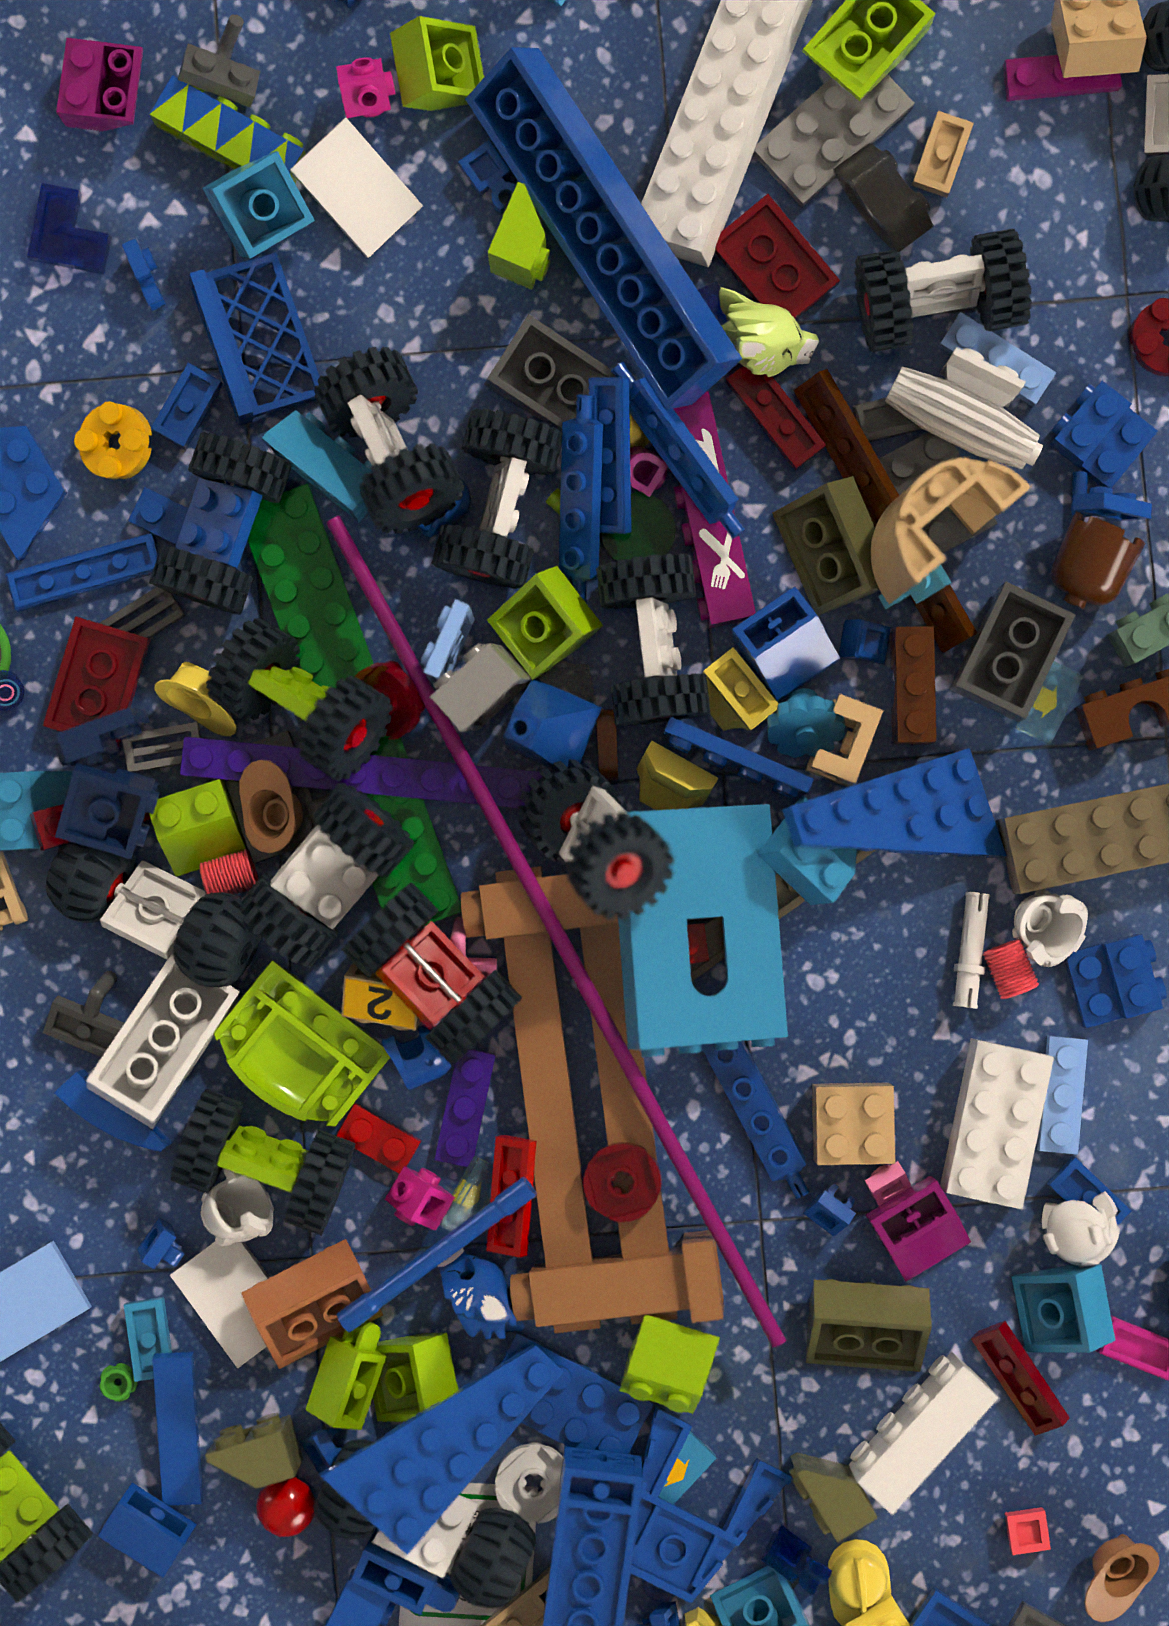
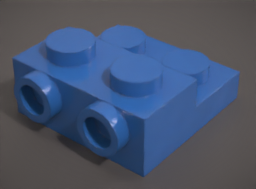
[1049,380,1158,488]
[1064,934,1167,1028]

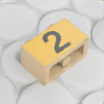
[342,963,421,1031]

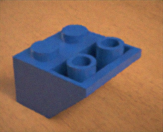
[732,587,840,702]

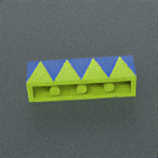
[149,75,306,183]

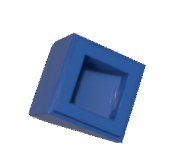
[839,619,891,664]

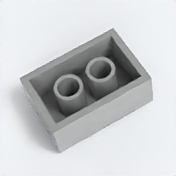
[430,643,532,732]

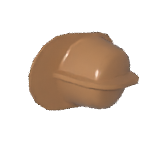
[240,760,303,853]
[1084,1534,1160,1622]

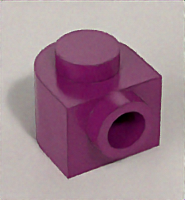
[630,446,668,497]

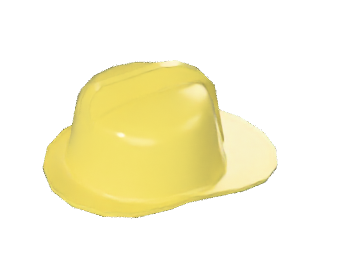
[155,662,237,736]
[827,1539,892,1626]

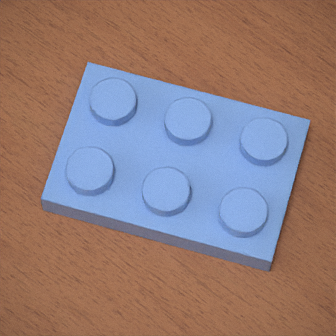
[421,599,475,684]

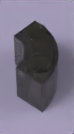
[833,143,934,252]

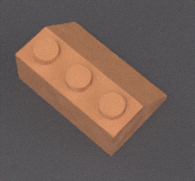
[241,1239,383,1369]

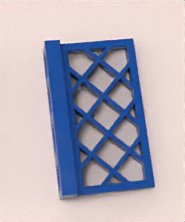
[189,252,320,426]

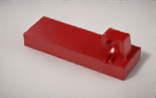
[486,1135,537,1258]

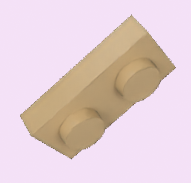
[911,111,974,198]

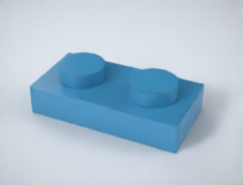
[123,1297,172,1382]

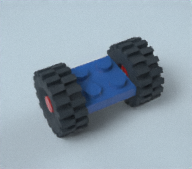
[149,432,292,615]

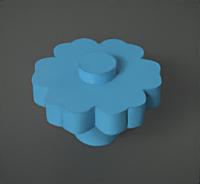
[767,688,845,758]

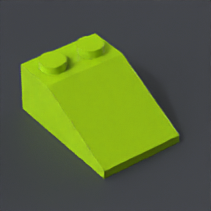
[802,0,936,101]

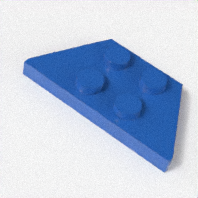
[0,426,67,561]

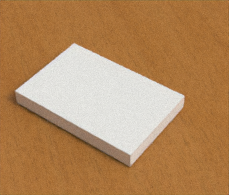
[289,118,423,258]
[170,1242,270,1369]

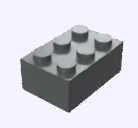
[949,582,1075,722]

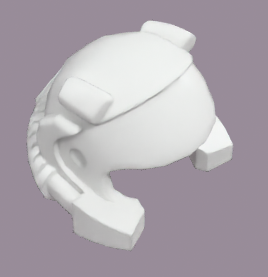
[1012,889,1088,967]
[201,1169,274,1246]
[1042,1192,1120,1268]

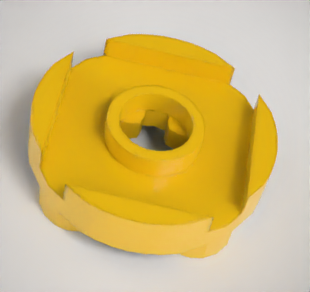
[74,401,152,480]

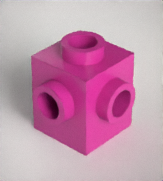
[336,57,396,118]
[385,1166,455,1231]

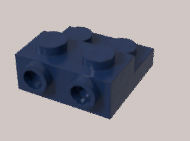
[55,707,150,768]
[55,763,160,859]

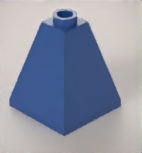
[504,678,602,770]

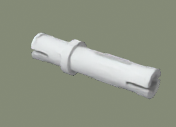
[953,892,990,1009]

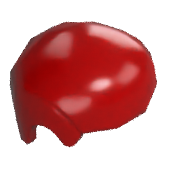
[256,1477,316,1537]

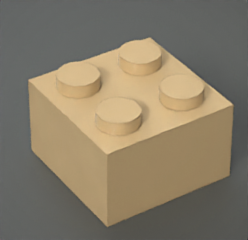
[1051,0,1147,78]
[812,1083,895,1165]

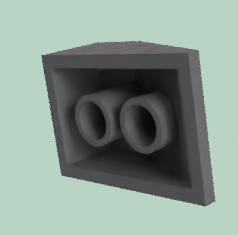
[484,314,615,432]

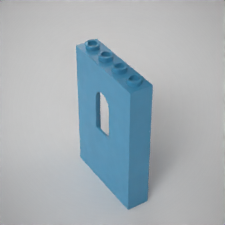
[618,804,788,1057]

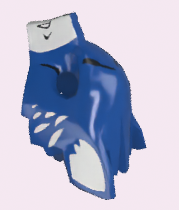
[438,1248,526,1340]

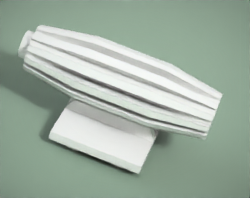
[885,347,1043,469]

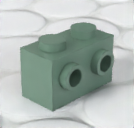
[1107,593,1169,668]

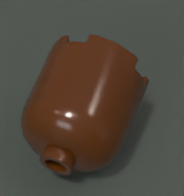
[1051,512,1145,609]

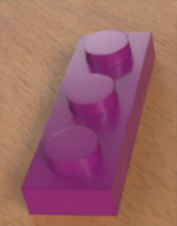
[1003,55,1122,101]

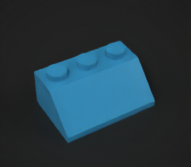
[262,410,373,523]

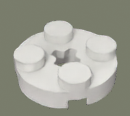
[495,1442,563,1524]

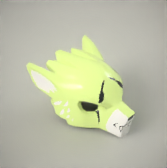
[719,287,819,377]

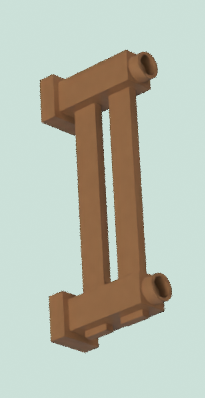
[461,866,725,1334]

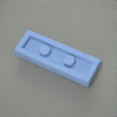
[938,312,1056,407]
[1037,1035,1088,1155]

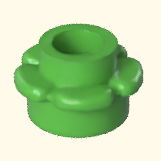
[99,1363,138,1402]

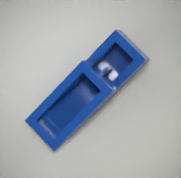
[54,1069,172,1152]

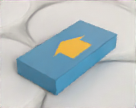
[659,1431,717,1504]

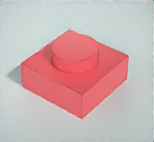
[1004,1507,1051,1555]

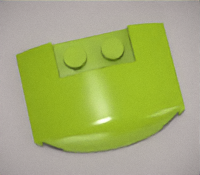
[214,960,390,1127]

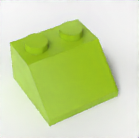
[390,16,484,111]
[488,182,550,290]
[487,566,603,680]
[149,779,248,877]
[619,1314,720,1414]
[373,1333,459,1422]

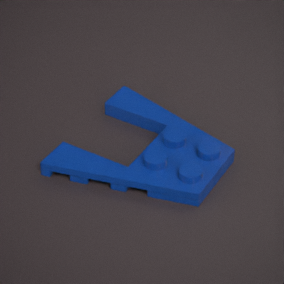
[630,1407,793,1603]

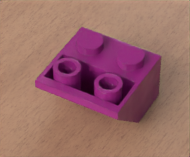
[56,38,144,131]
[865,1175,971,1282]

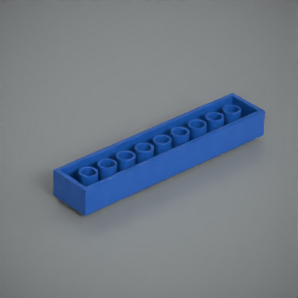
[465,47,743,410]

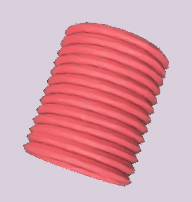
[199,849,258,895]
[983,939,1039,999]

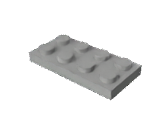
[753,74,914,207]

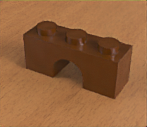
[890,626,936,745]
[1075,669,1169,751]

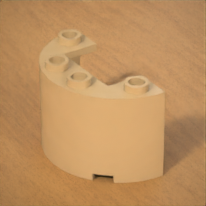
[871,458,1031,605]

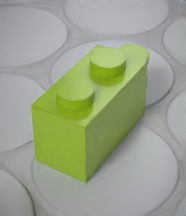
[305,1320,386,1430]

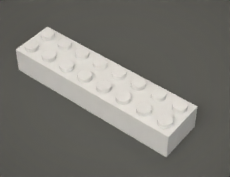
[641,0,813,268]

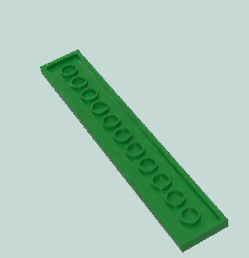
[248,483,462,926]

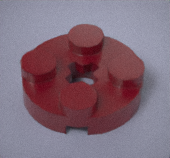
[1129,298,1169,376]
[354,660,426,740]
[583,1142,662,1222]

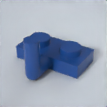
[1071,471,1152,521]

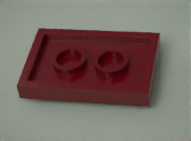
[715,194,840,320]
[43,616,151,747]

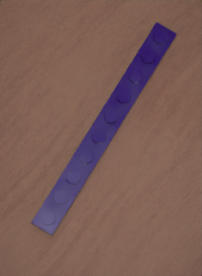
[180,737,542,809]

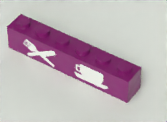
[668,391,756,629]

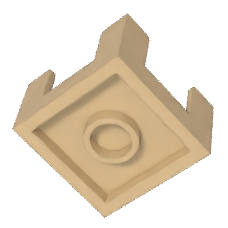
[805,694,883,787]

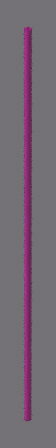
[326,516,786,1348]

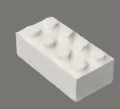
[86,953,240,1129]
[940,1038,1054,1209]
[849,1352,998,1515]

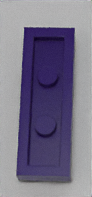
[434,1049,496,1168]

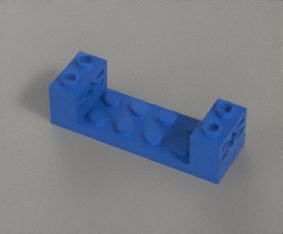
[542,1446,643,1626]

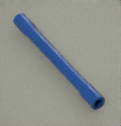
[337,1176,537,1333]

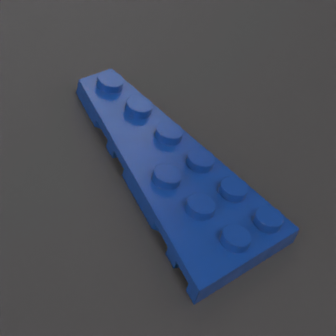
[782,748,1007,859]
[319,1344,564,1555]

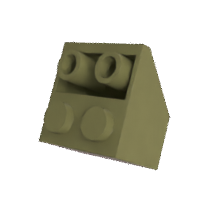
[205,1413,303,1489]
[789,1452,878,1543]

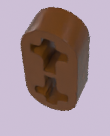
[596,709,618,782]

